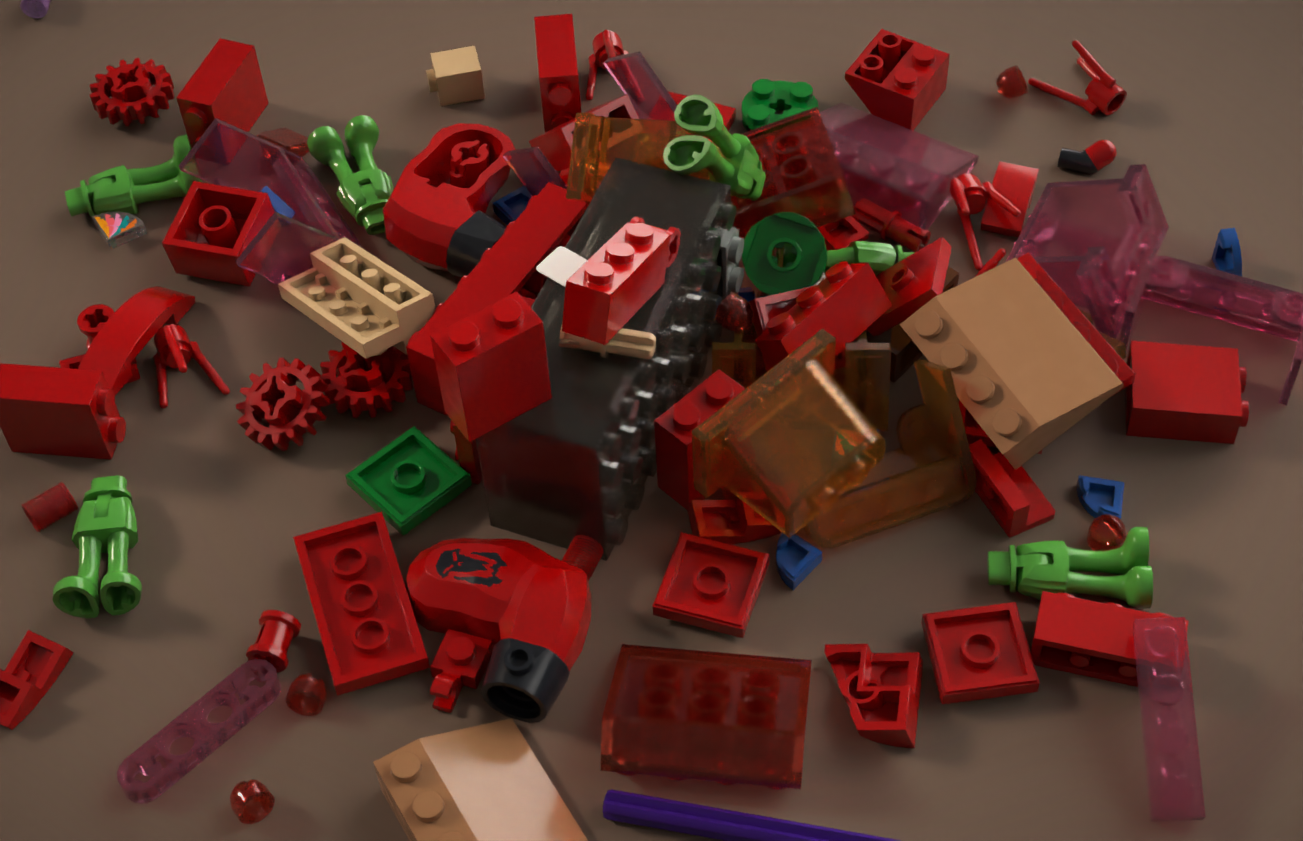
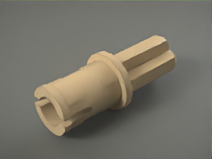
[559,325,656,359]

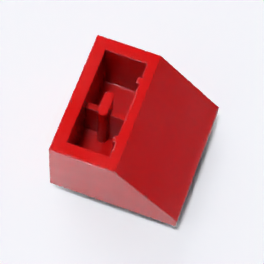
[845,29,950,134]

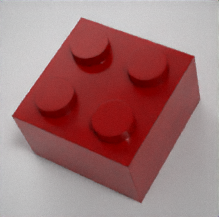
[162,181,279,286]

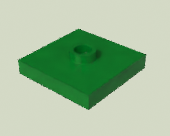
[345,426,472,536]

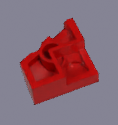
[824,644,923,748]

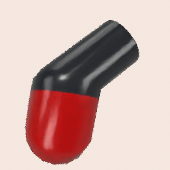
[1057,140,1117,174]

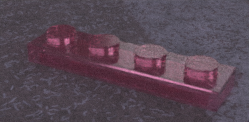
[1132,617,1206,821]

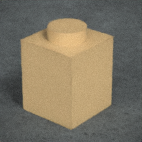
[426,46,485,106]

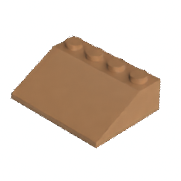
[900,257,1124,470]
[373,718,588,841]

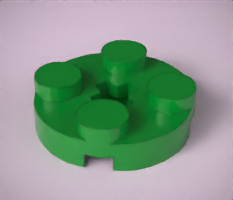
[742,79,818,144]
[742,212,828,295]

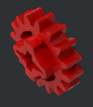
[89,58,175,126]
[320,342,413,418]
[236,357,330,451]

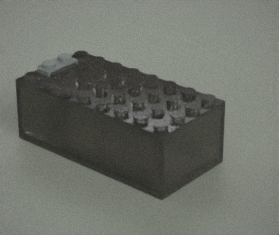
[476,157,744,561]

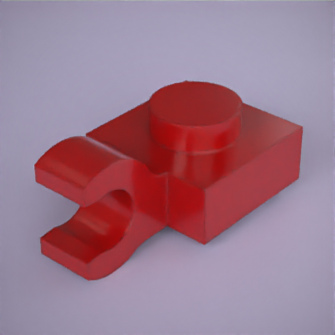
[430,629,493,713]

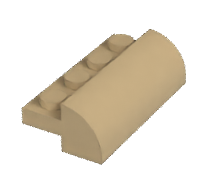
[278,237,435,359]

